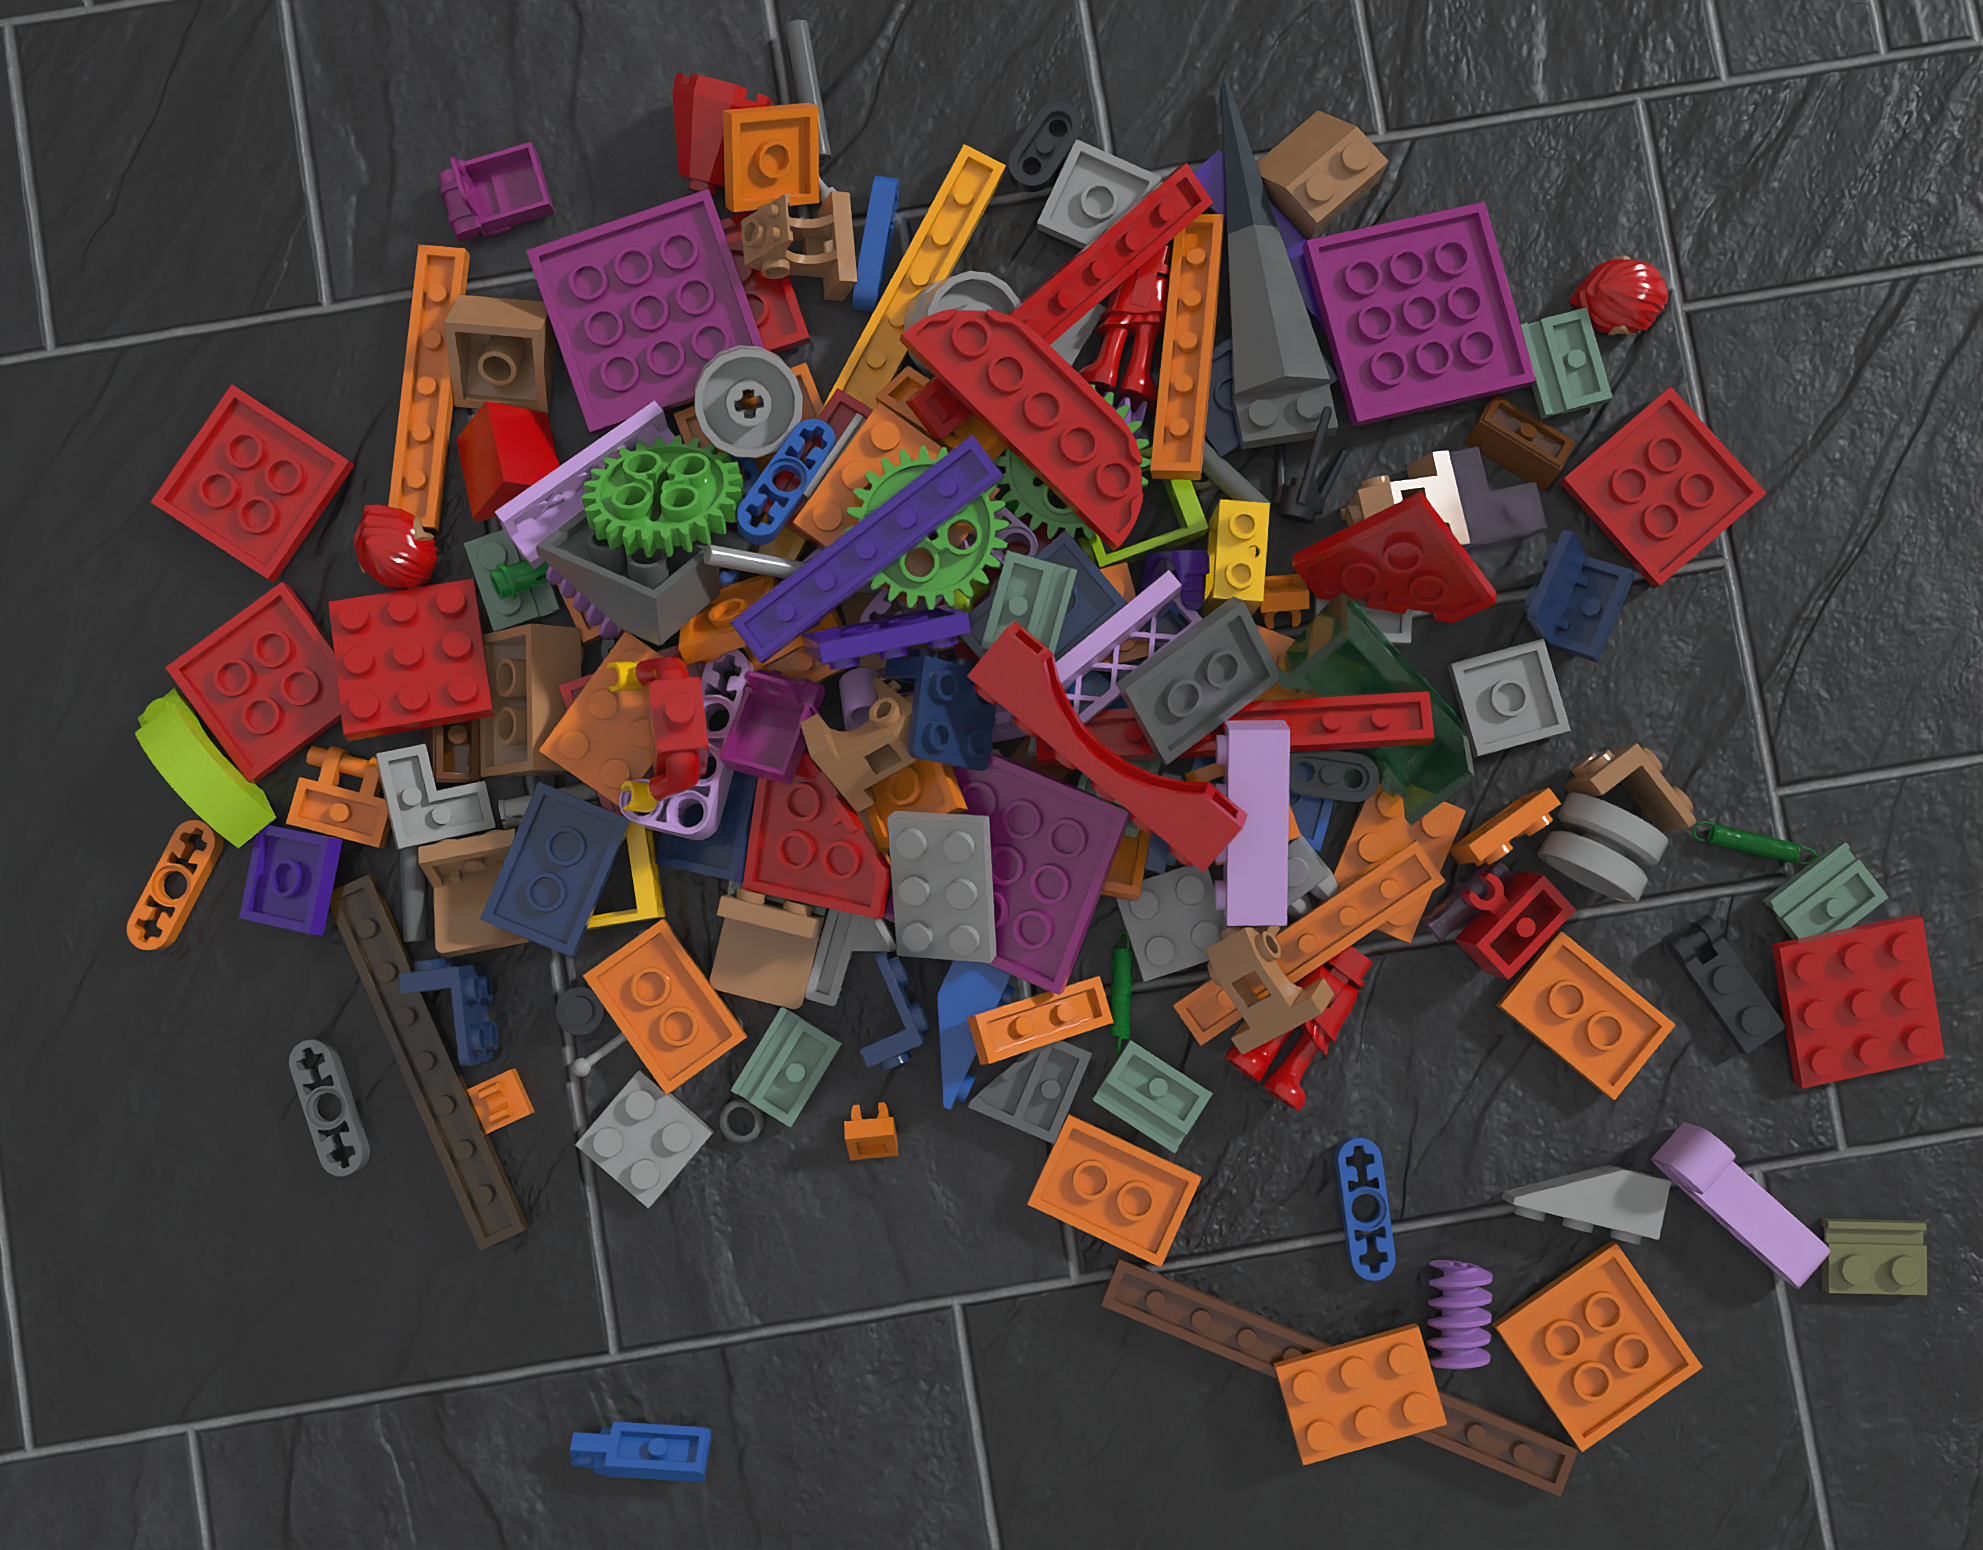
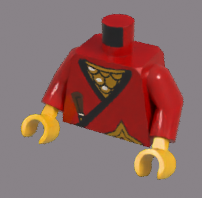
[606,656,709,813]

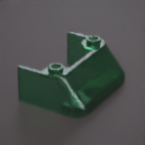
[1279,592,1475,826]

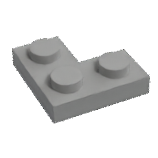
[375,744,496,850]

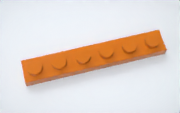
[1150,214,1225,480]
[388,244,470,531]
[1173,840,1446,1046]

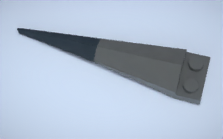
[1220,79,1338,450]

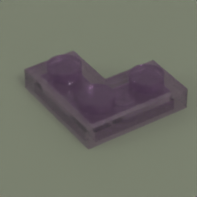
[1449,446,1547,548]

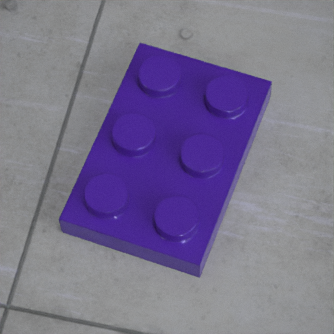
[802,605,971,670]

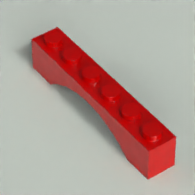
[967,621,1248,872]

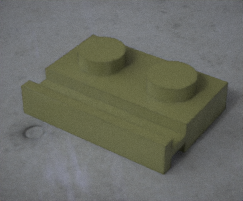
[1821,1219,1927,1295]

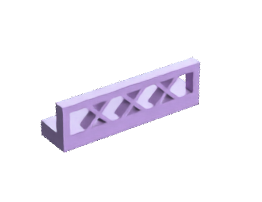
[495,401,675,569]
[1056,571,1202,725]

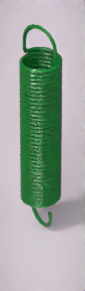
[1693,821,1817,864]
[1109,931,1133,1056]

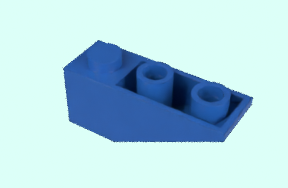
[937,960,1016,1110]

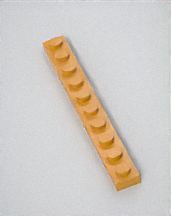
[758,144,1006,579]

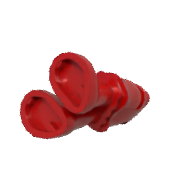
[1078,246,1172,412]
[1224,946,1373,1112]

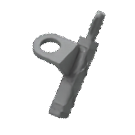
[805,909,897,1006]

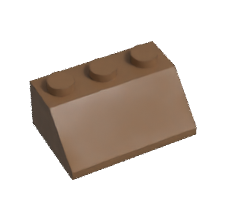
[480,624,584,778]

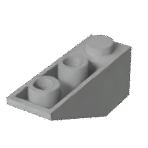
[1502,1164,1671,1244]

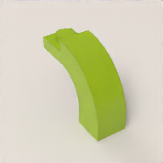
[135,688,276,849]

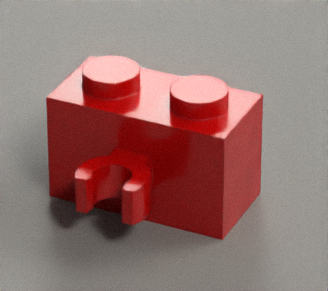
[1454,871,1576,980]

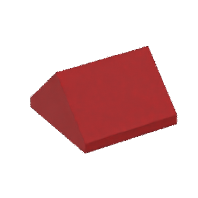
[456,401,561,523]

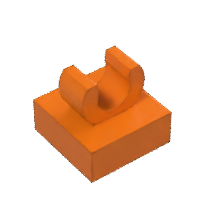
[1259,574,1309,629]
[467,1068,535,1134]
[844,1102,898,1160]

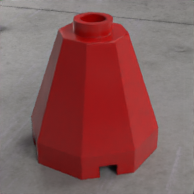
[672,73,775,197]

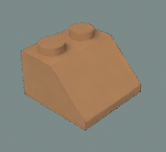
[1256,110,1389,240]
[444,295,557,414]

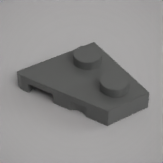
[968,1040,1092,1144]

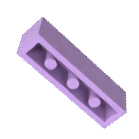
[1214,720,1290,926]

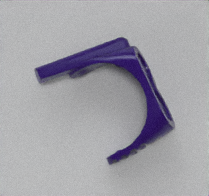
[1136,550,1210,610]

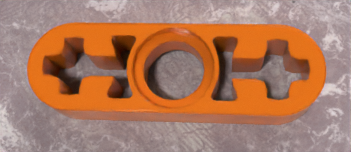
[127,820,224,950]

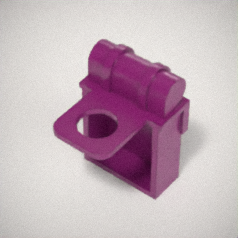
[438,142,555,240]
[719,669,825,786]

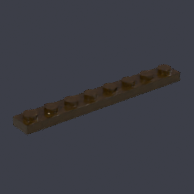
[329,874,529,1251]

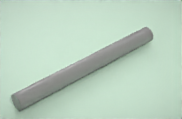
[703,544,882,595]

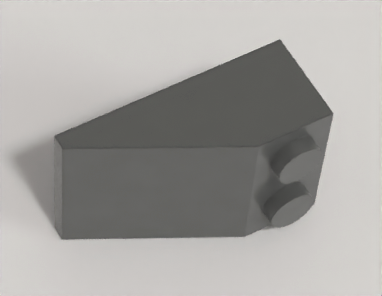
[536,510,720,646]

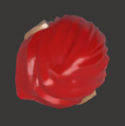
[1570,256,1669,336]
[354,504,438,590]

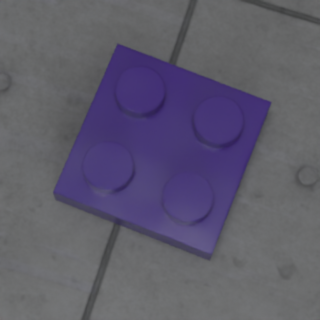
[239,825,343,935]

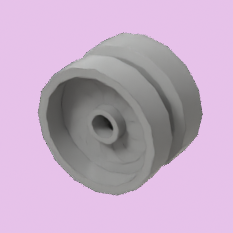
[904,271,1020,378]
[694,345,803,458]
[1537,792,1668,904]

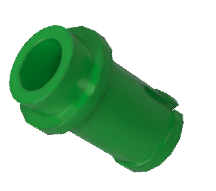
[489,559,549,600]

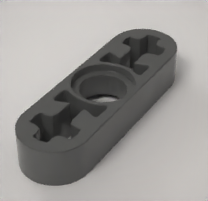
[289,1039,370,1176]

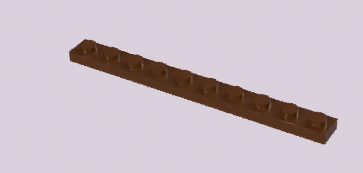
[1100,1257,1578,1497]

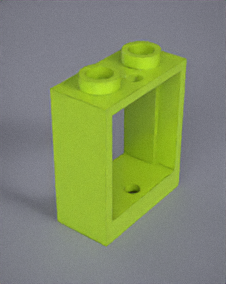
[1061,447,1209,569]

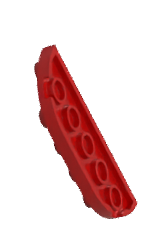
[899,308,1144,551]

